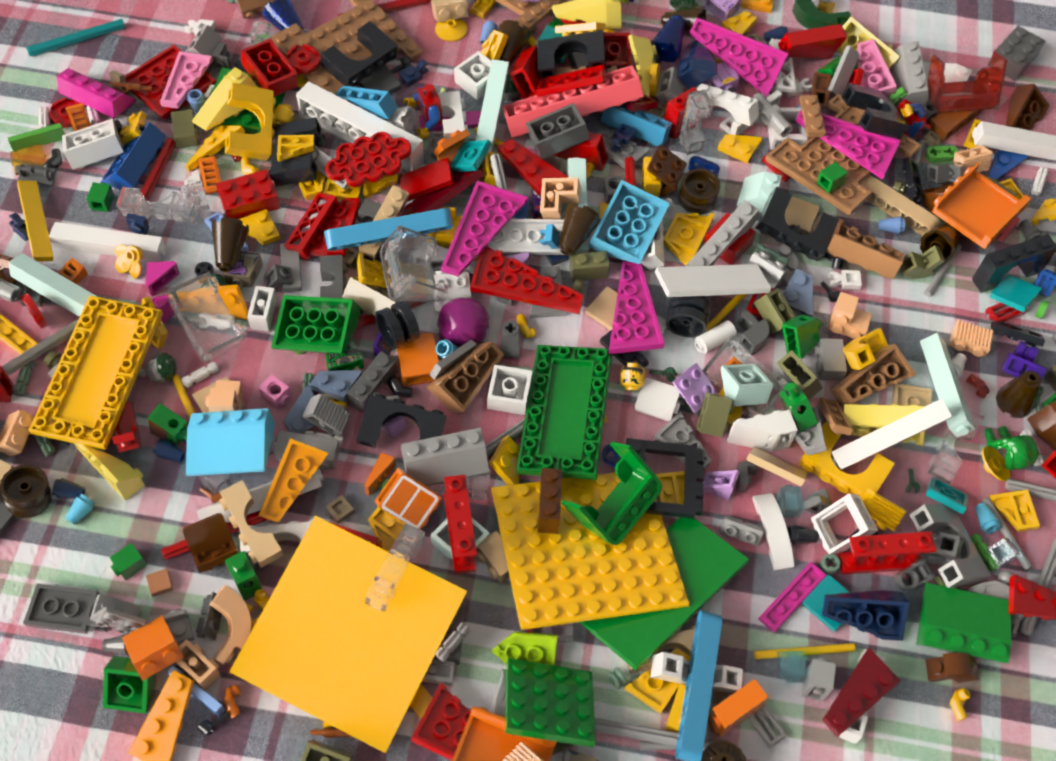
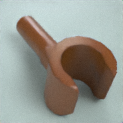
[200,487,222,503]

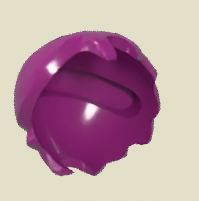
[437,297,490,346]

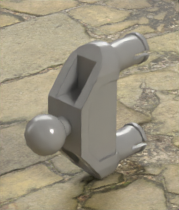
[968,570,1026,636]

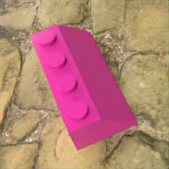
[56,68,137,119]

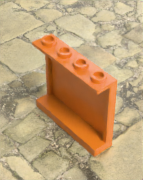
[932,162,1031,249]
[452,706,557,761]

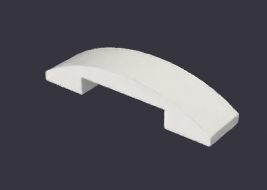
[752,493,795,571]

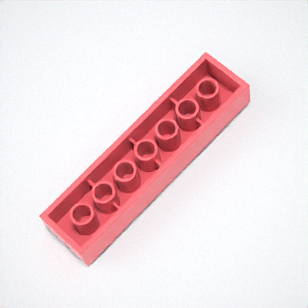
[502,65,644,138]

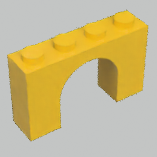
[225,82,276,161]
[799,422,895,498]

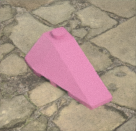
[857,39,897,97]

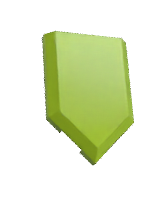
[491,631,558,665]

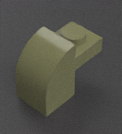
[900,245,945,279]

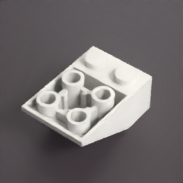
[727,410,798,452]

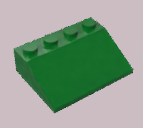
[271,295,361,354]
[916,583,1011,663]

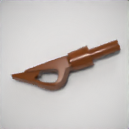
[110,81,152,94]
[310,728,355,738]

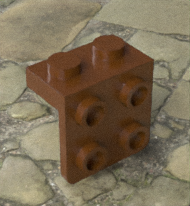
[647,145,687,197]
[182,513,238,574]

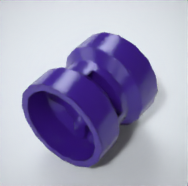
[1013,341,1039,362]

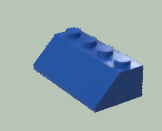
[100,122,166,191]

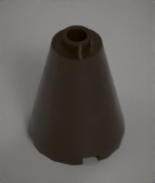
[661,6,706,38]
[498,20,531,67]
[558,202,601,256]
[211,217,249,272]
[920,223,962,263]
[996,371,1041,418]

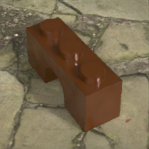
[538,468,562,534]

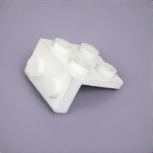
[432,271,471,312]
[635,378,683,421]

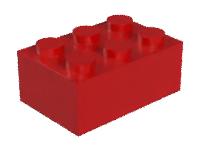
[241,38,298,97]
[216,169,280,219]

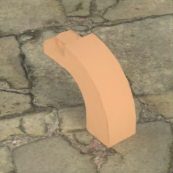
[209,585,251,665]

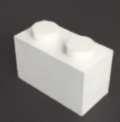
[247,286,277,331]

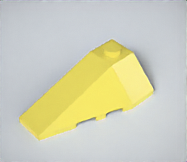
[552,0,622,29]
[838,17,900,69]
[192,67,257,131]
[74,443,145,501]

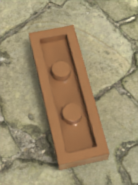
[799,95,826,138]
[818,397,853,436]

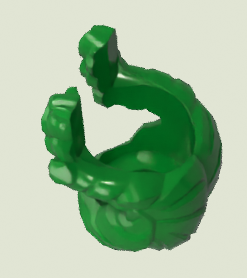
[984,426,1039,470]

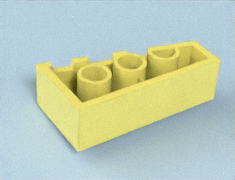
[844,403,925,446]

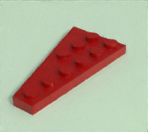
[470,245,584,314]
[411,682,471,761]

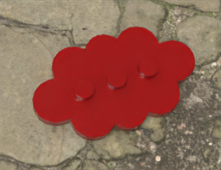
[325,132,412,187]

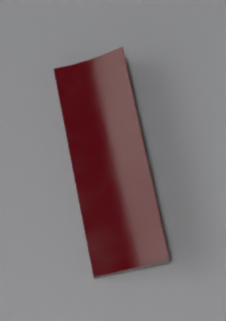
[398,169,484,217]

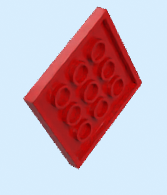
[125,45,216,120]

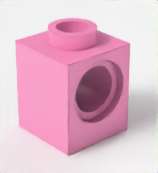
[258,374,291,409]

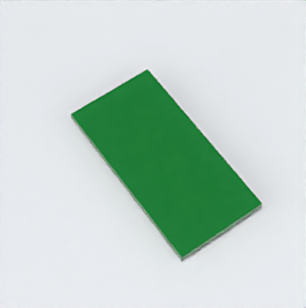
[516,345,612,480]
[579,517,749,671]

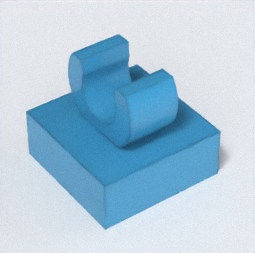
[539,224,560,249]

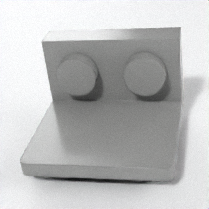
[89,593,147,634]

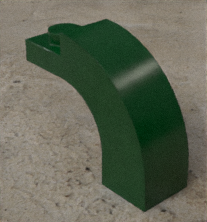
[792,0,851,29]

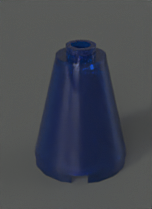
[262,0,305,32]
[651,15,685,62]

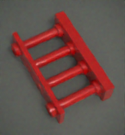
[444,475,477,574]
[838,531,937,575]

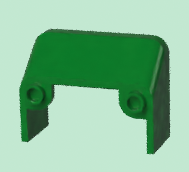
[562,442,662,545]

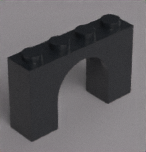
[320,21,398,87]
[537,30,607,79]
[841,83,908,139]
[269,117,323,187]
[755,187,839,261]
[972,234,1056,293]
[356,394,447,449]

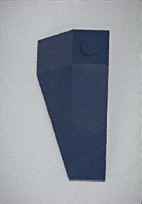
[678,40,717,89]
[822,590,910,641]

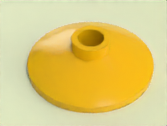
[435,18,467,42]
[982,446,1010,482]

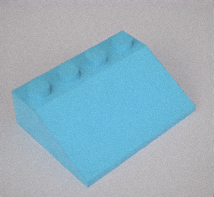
[589,180,670,264]
[186,408,276,476]

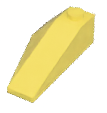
[628,35,657,98]

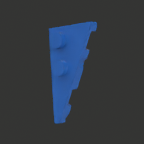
[988,149,1030,180]

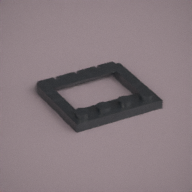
[626,438,705,519]

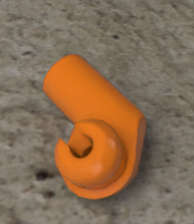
[224,684,241,718]

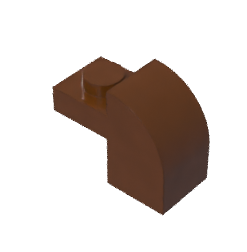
[809,72,832,108]
[925,653,979,683]

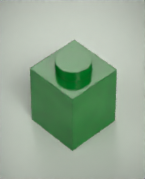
[817,162,848,193]
[86,182,115,212]
[109,543,147,581]

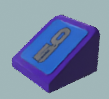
[373,332,392,356]

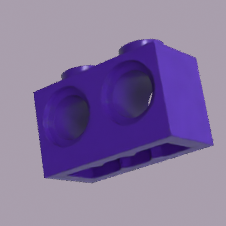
[1001,352,1047,381]

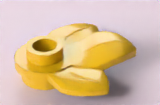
[114,244,143,279]

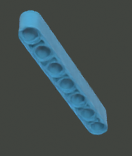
[324,208,453,251]
[675,610,722,761]

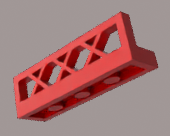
[284,193,339,261]

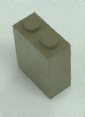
[777,350,823,400]

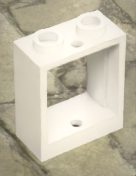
[767,108,808,150]
[811,494,878,555]

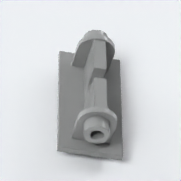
[719,515,764,546]

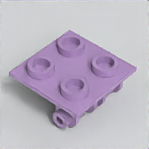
[673,362,718,413]

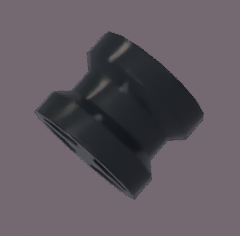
[195,262,215,283]

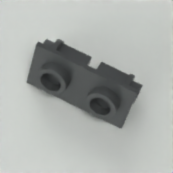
[16,164,57,186]
[195,592,222,640]

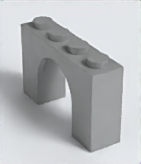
[909,504,991,588]

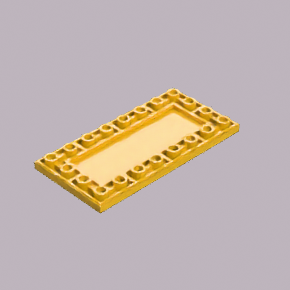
[29,295,163,450]

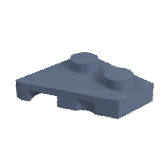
[783,269,813,317]
[309,370,362,402]
[283,386,315,434]

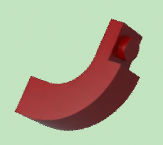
[112,401,141,452]

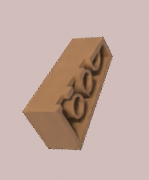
[826,218,904,279]
[426,341,504,413]
[830,344,917,405]

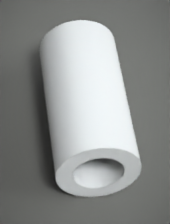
[695,320,737,354]

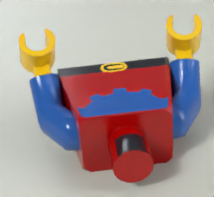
[404,84,443,139]
[897,99,931,138]

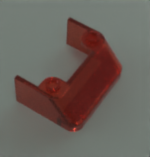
[928,51,1008,112]

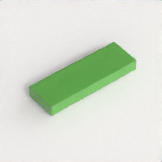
[8,123,65,153]

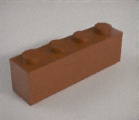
[928,88,989,144]

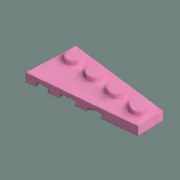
[160,51,213,109]

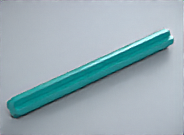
[26,19,125,56]

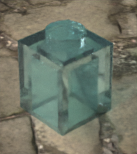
[776,485,803,517]
[987,538,1022,567]
[777,650,806,683]

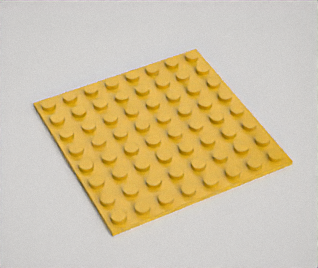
[491,473,689,630]
[230,516,467,753]

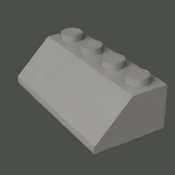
[889,41,928,109]
[401,428,489,486]

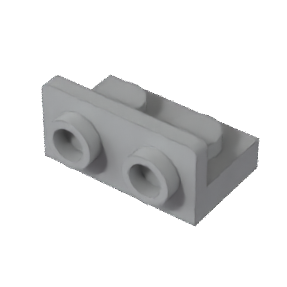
[146,609,194,644]

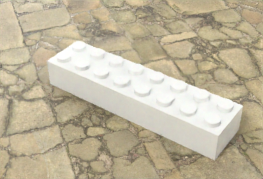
[296,81,424,173]

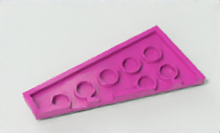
[690,18,788,97]
[796,110,900,180]
[441,181,528,277]
[608,261,665,354]

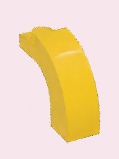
[843,328,888,370]

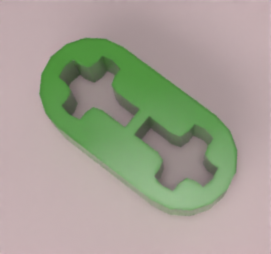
[925,145,958,163]

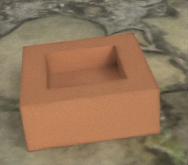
[146,568,173,597]

